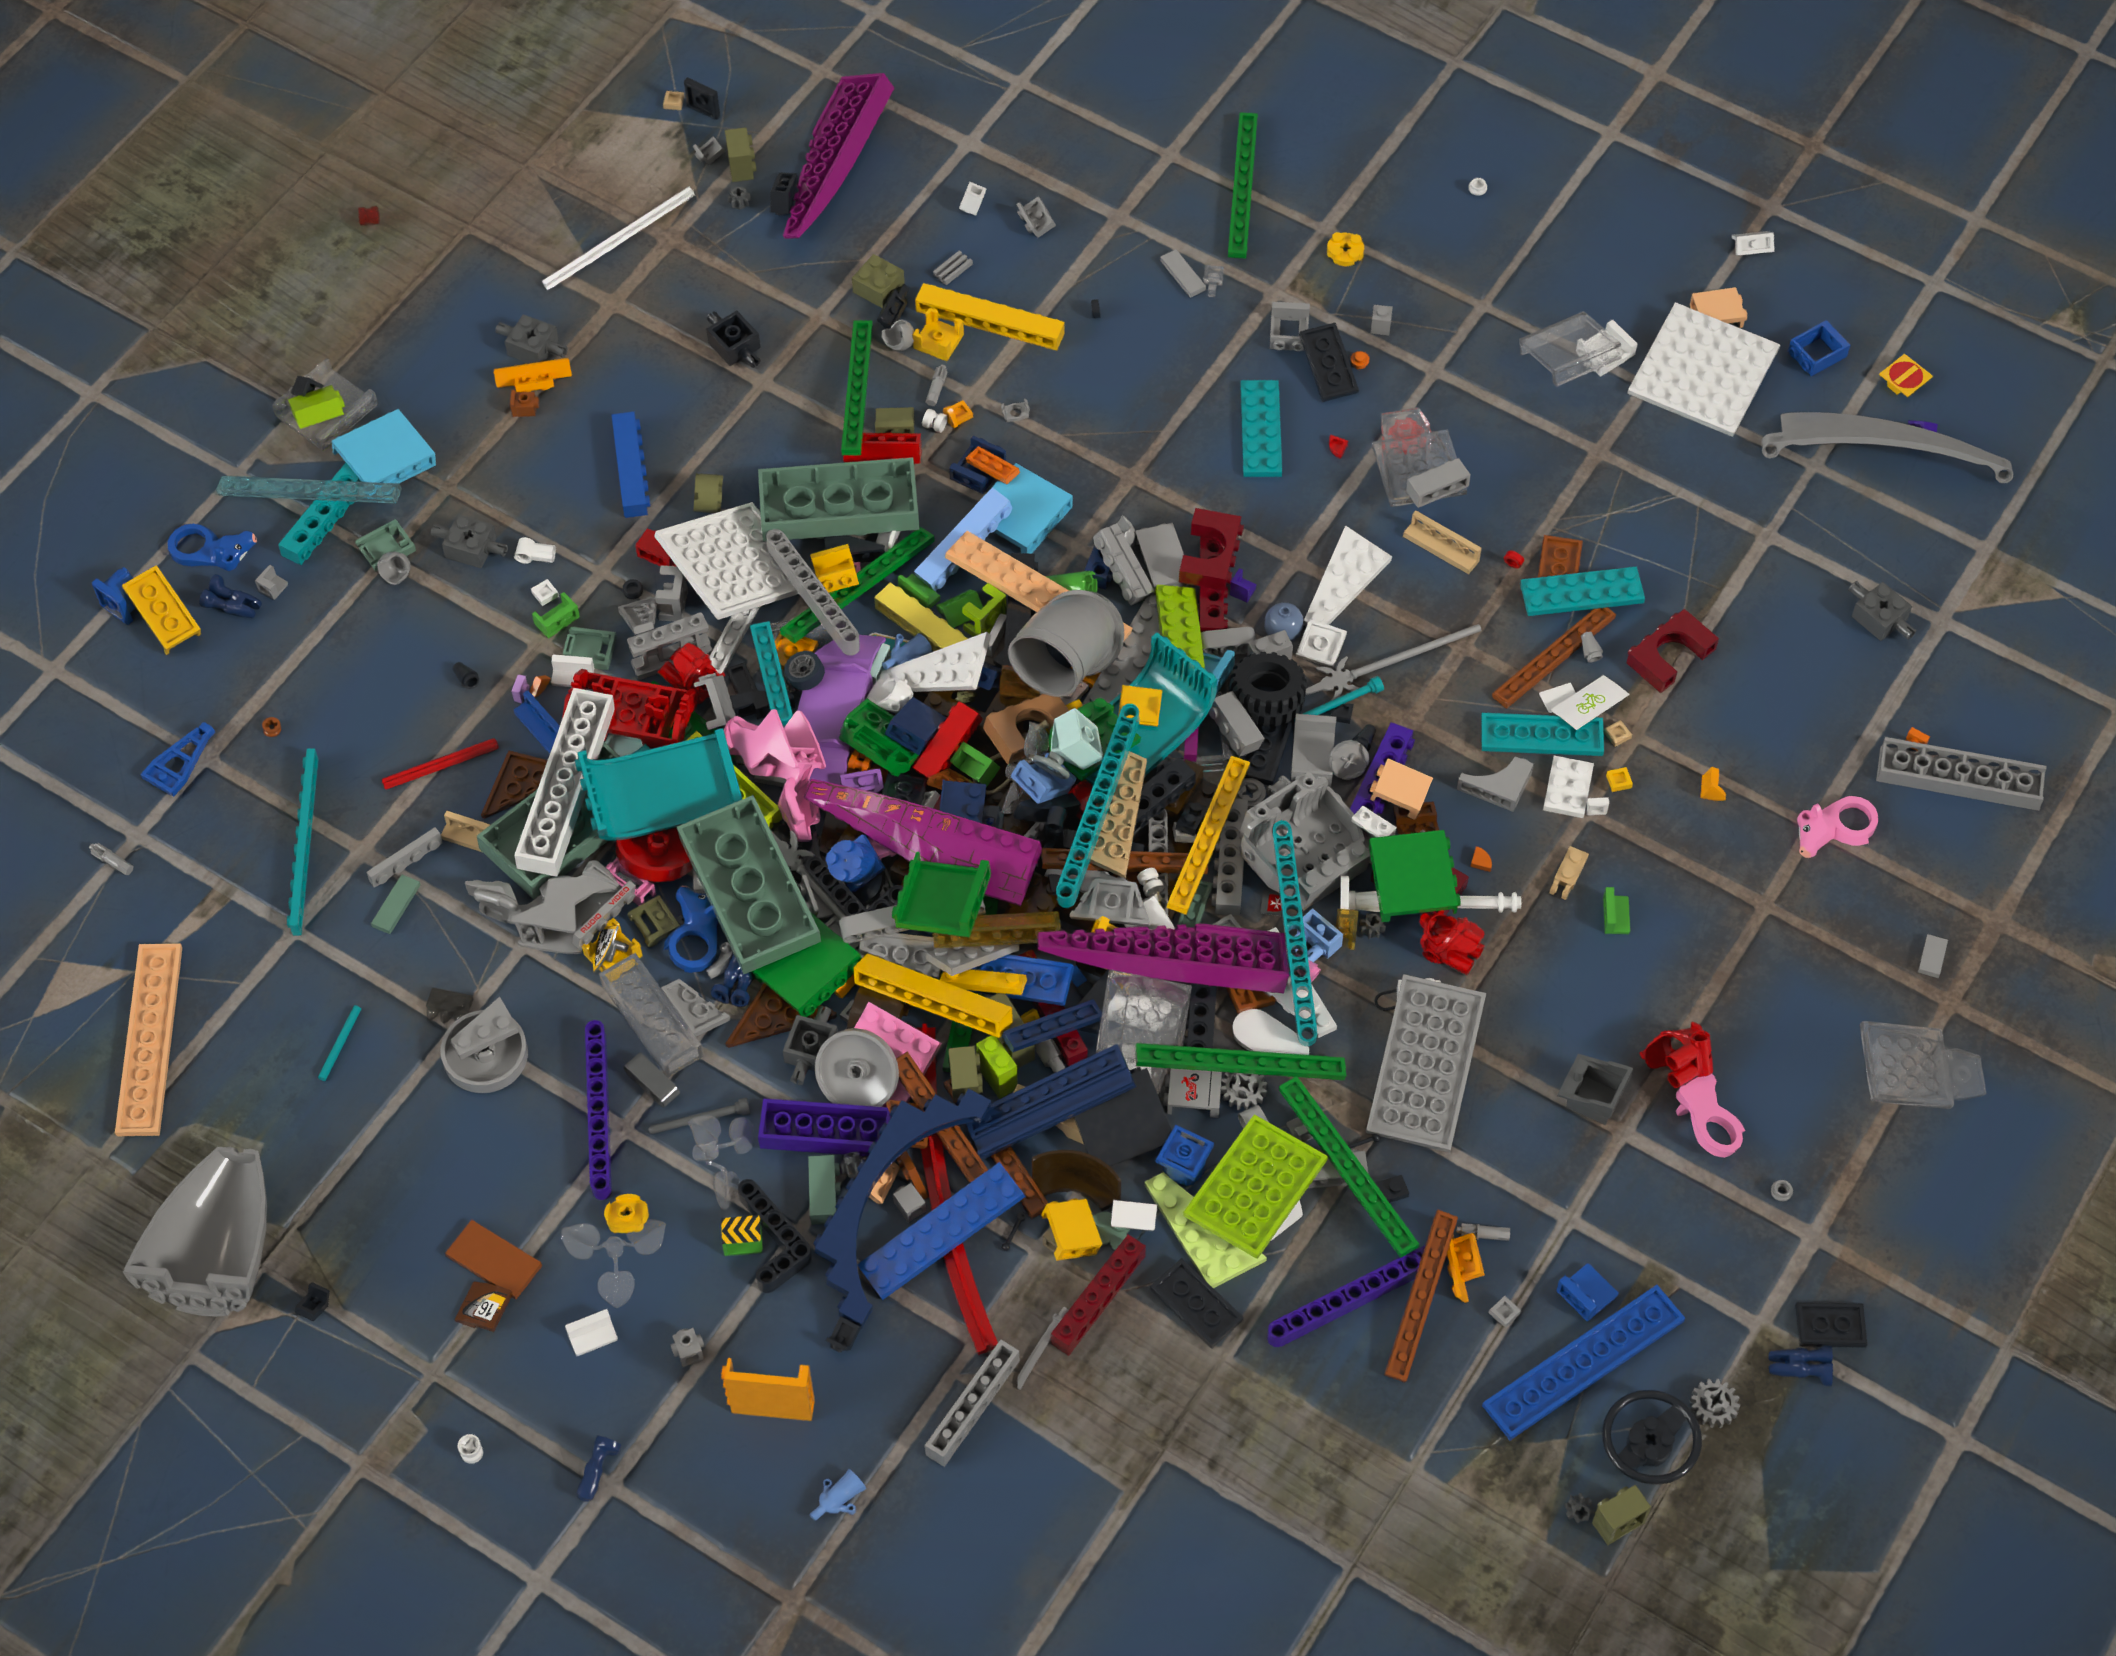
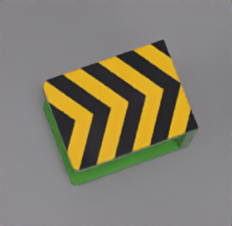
[721,1215,763,1256]

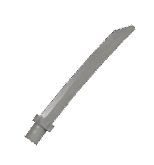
[1017,1307,1069,1390]

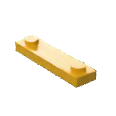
[940,969,1027,995]

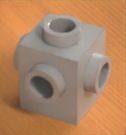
[671,1328,704,1367]

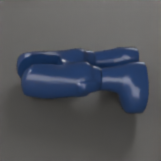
[199,574,262,619]
[711,954,754,1007]
[1768,1345,1833,1387]
[577,1435,622,1502]

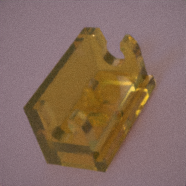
[1336,909,1358,950]

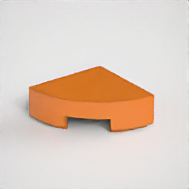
[530,675,551,697]
[1470,846,1492,872]

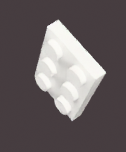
[1543,756,1594,818]

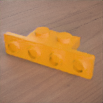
[494,358,572,392]
[1446,1233,1485,1303]

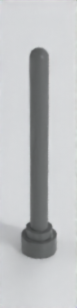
[648,1097,751,1134]

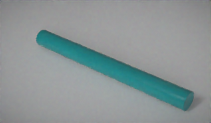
[318,1005,361,1081]

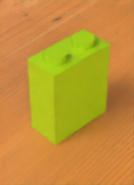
[288,385,345,429]
[976,1035,1018,1099]

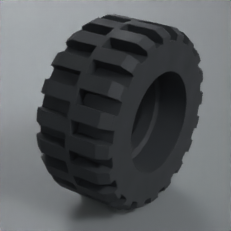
[1229,652,1307,726]

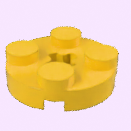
[1327,232,1364,266]
[604,1194,649,1233]

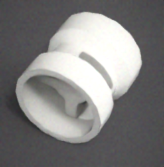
[922,409,948,433]
[1137,868,1164,897]
[458,1434,483,1464]

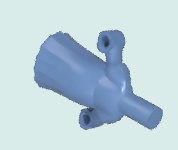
[882,633,932,670]
[810,1469,866,1521]

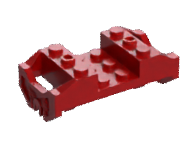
[562,669,699,749]

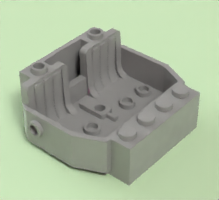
[1238,771,1371,911]

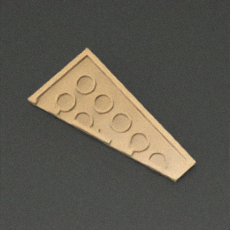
[1070,751,1147,879]

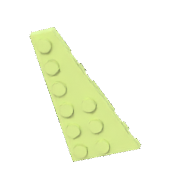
[1144,1172,1267,1288]

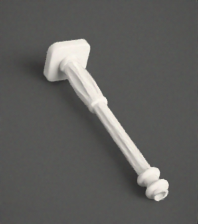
[1340,876,1521,926]

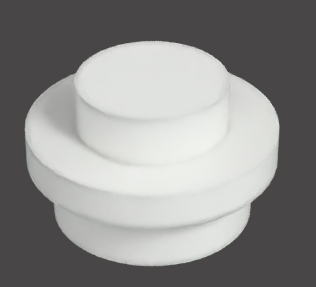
[1469,178,1487,195]

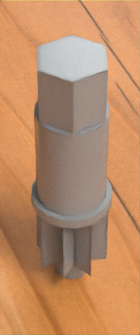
[925,365,948,406]
[89,843,134,875]
[1457,1223,1510,1241]

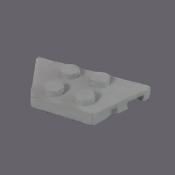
[1070,878,1150,927]

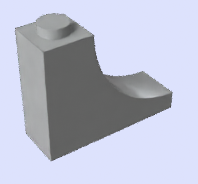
[1457,757,1534,812]

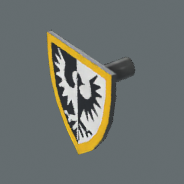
[593,926,629,973]

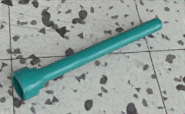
[1294,676,1384,721]

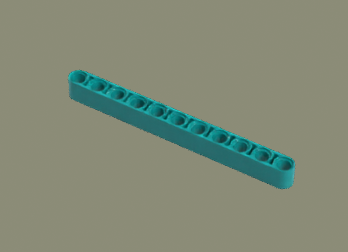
[1056,704,1140,908]
[1272,820,1317,1047]

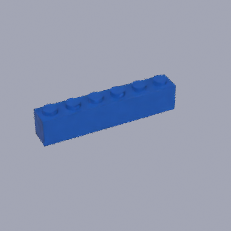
[611,412,651,518]

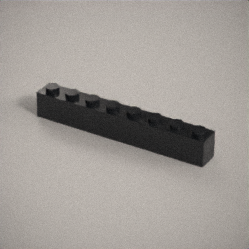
[1003,553,1038,681]

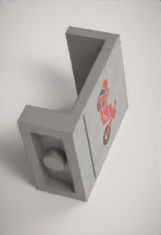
[1164,1069,1222,1118]

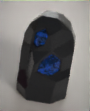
[982,806,1004,830]

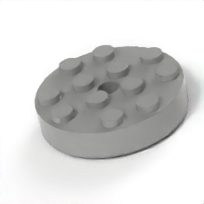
[441,1010,528,1093]

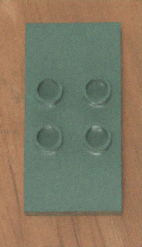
[758,457,919,542]
[477,742,620,899]
[677,795,821,974]

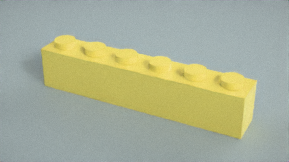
[874,582,967,651]

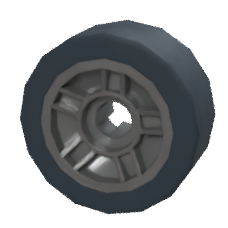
[784,651,825,691]

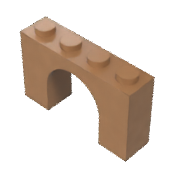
[983,694,1069,765]

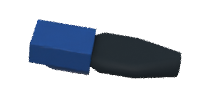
[1071,965,1093,999]

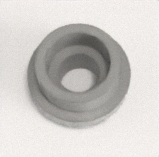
[1771,1180,1793,1201]

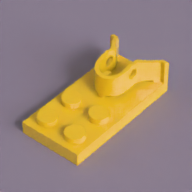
[122,565,201,655]

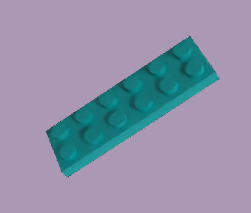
[1241,380,1282,477]
[1520,567,1645,616]
[1481,713,1604,756]

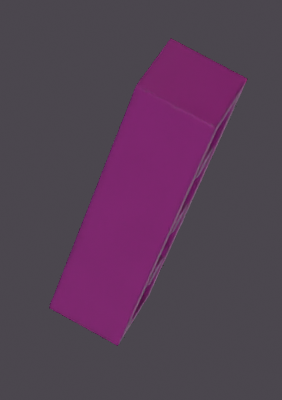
[1184,727,1198,762]

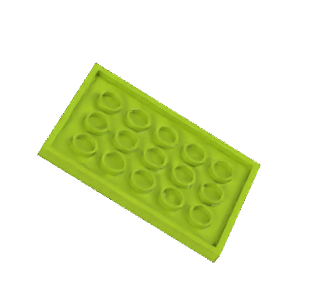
[1183,1114,1328,1259]

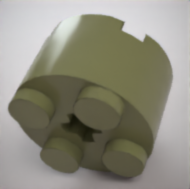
[693,473,723,513]

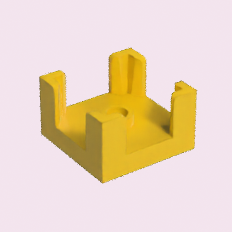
[913,308,964,361]
[582,918,643,981]

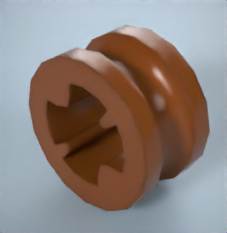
[262,717,281,737]

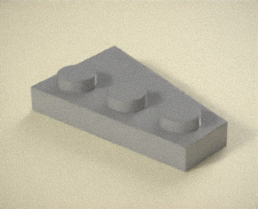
[661,979,730,1038]

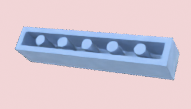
[914,487,1012,592]

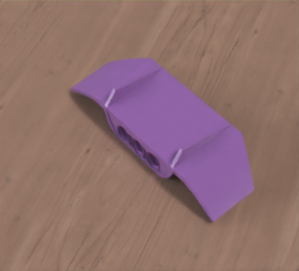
[797,635,886,785]

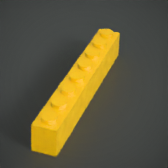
[915,283,1065,351]
[854,953,1013,1038]

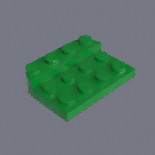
[1048,698,1141,781]
[839,699,926,776]

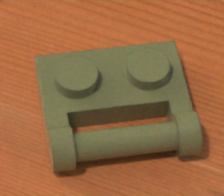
[627,895,680,947]

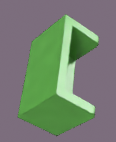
[532,592,580,639]
[950,741,1001,787]

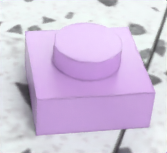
[512,675,529,703]

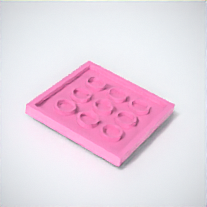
[854,1002,942,1107]

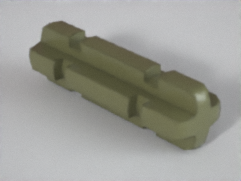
[955,690,977,703]

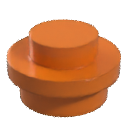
[1350,351,1370,369]

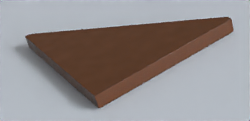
[481,750,548,819]
[725,983,837,1048]

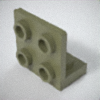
[875,407,914,433]

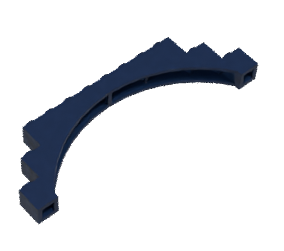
[813,1088,991,1329]

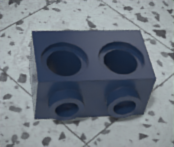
[1084,545,1113,590]

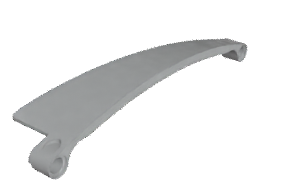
[1762,412,2013,483]

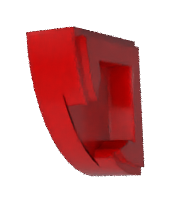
[1329,435,1348,459]

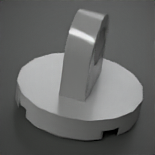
[1328,740,1369,780]

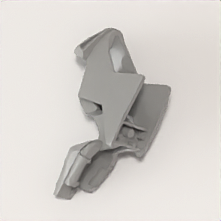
[465,860,621,954]

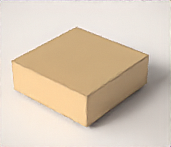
[663,91,685,110]
[1603,720,1632,747]

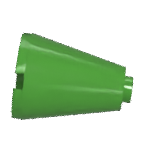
[1046,571,1097,593]

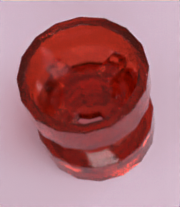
[358,206,380,226]

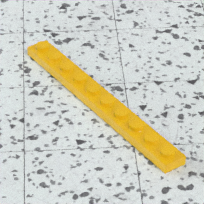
[1167,756,1250,914]

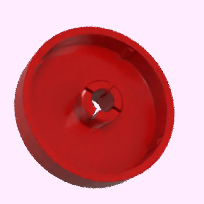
[616,827,693,882]

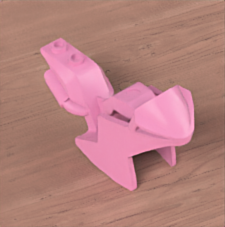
[724,709,826,842]

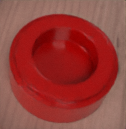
[1504,550,1524,568]

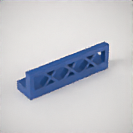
[513,690,560,754]

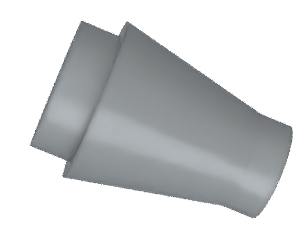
[1581,632,1603,663]

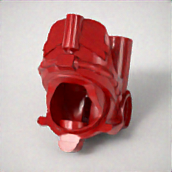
[657,643,725,704]
[1420,910,1485,976]
[1640,1022,1713,1088]

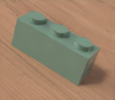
[808,1155,841,1225]

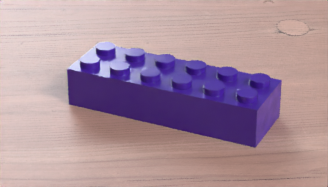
[758,1098,891,1156]

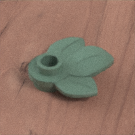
[1093,1211,1130,1250]

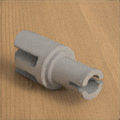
[1035,1039,1065,1073]

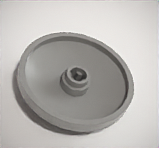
[815,1028,899,1107]

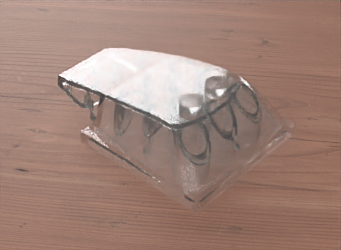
[1372,407,1467,507]
[1096,970,1192,1095]
[1860,1021,1987,1109]

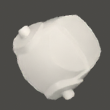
[867,677,914,714]

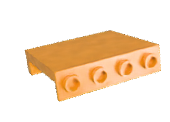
[721,1358,815,1421]

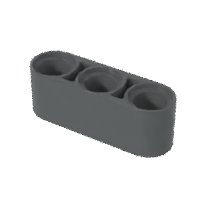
[623,1053,680,1108]

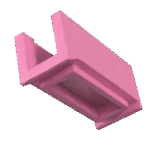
[606,858,656,906]

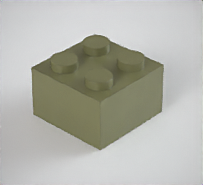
[725,127,756,182]
[852,254,905,308]
[949,1046,983,1103]
[1592,1485,1651,1545]

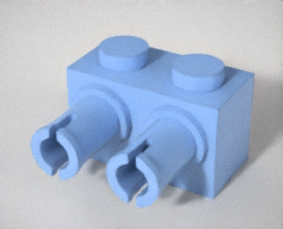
[1292,908,1343,962]

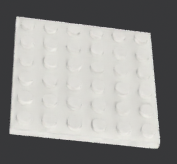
[1628,302,1780,437]
[654,502,799,620]

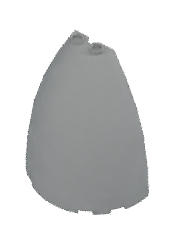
[123,1147,267,1317]

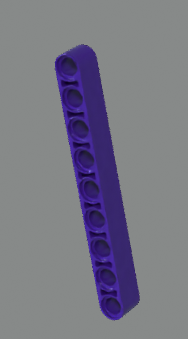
[585,1020,612,1200]
[1267,1245,1425,1347]

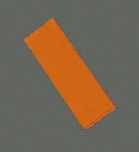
[965,446,1020,485]

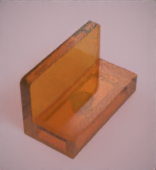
[999,665,1040,699]

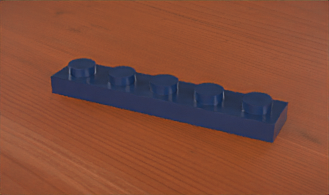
[1002,999,1104,1053]

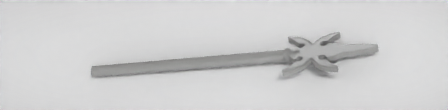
[1305,624,1481,701]
[771,831,860,942]

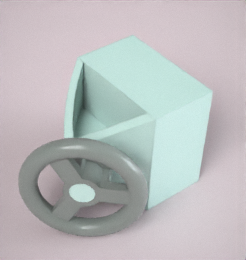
[1033,708,1104,779]

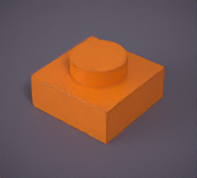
[1905,727,1930,751]

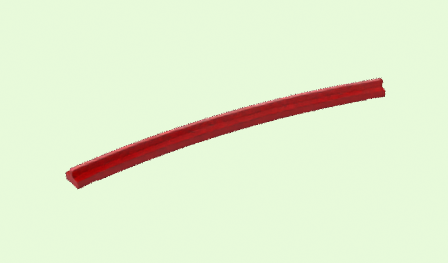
[914,1024,998,1355]

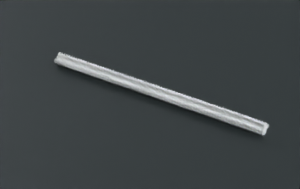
[542,186,695,290]

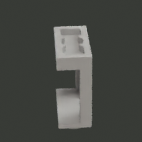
[1270,302,1310,351]

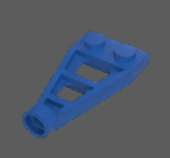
[140,722,215,797]

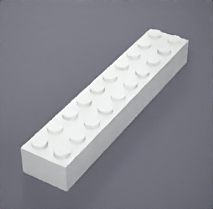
[514,688,615,877]

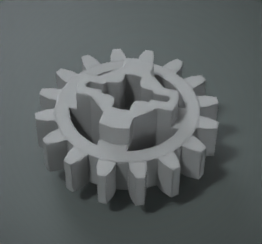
[1221,1072,1267,1110]
[1690,1379,1740,1428]

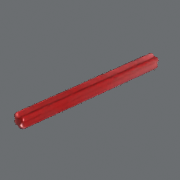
[382,738,499,789]

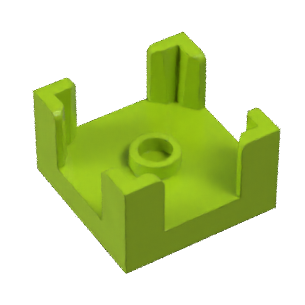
[962,583,1007,637]

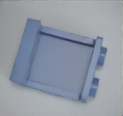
[1011,752,1076,804]

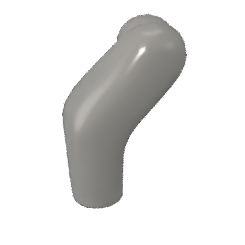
[706,942,734,979]

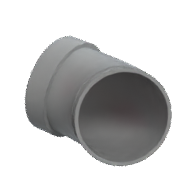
[1008,590,1124,697]

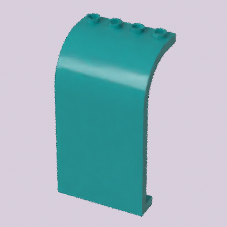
[1085,633,1217,789]
[575,728,742,840]

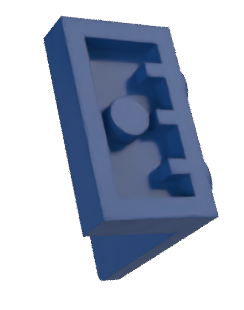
[1556,1264,1618,1322]

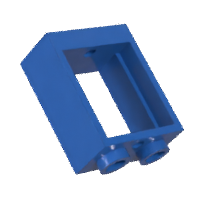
[1788,320,1850,376]

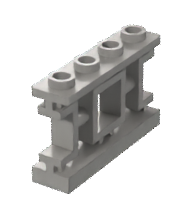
[627,612,712,681]

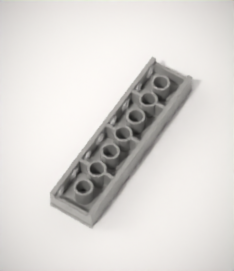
[1876,737,2046,811]

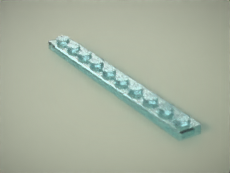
[216,476,402,504]

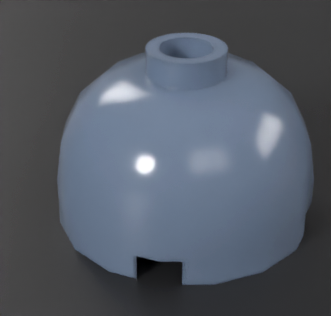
[1264,602,1304,641]

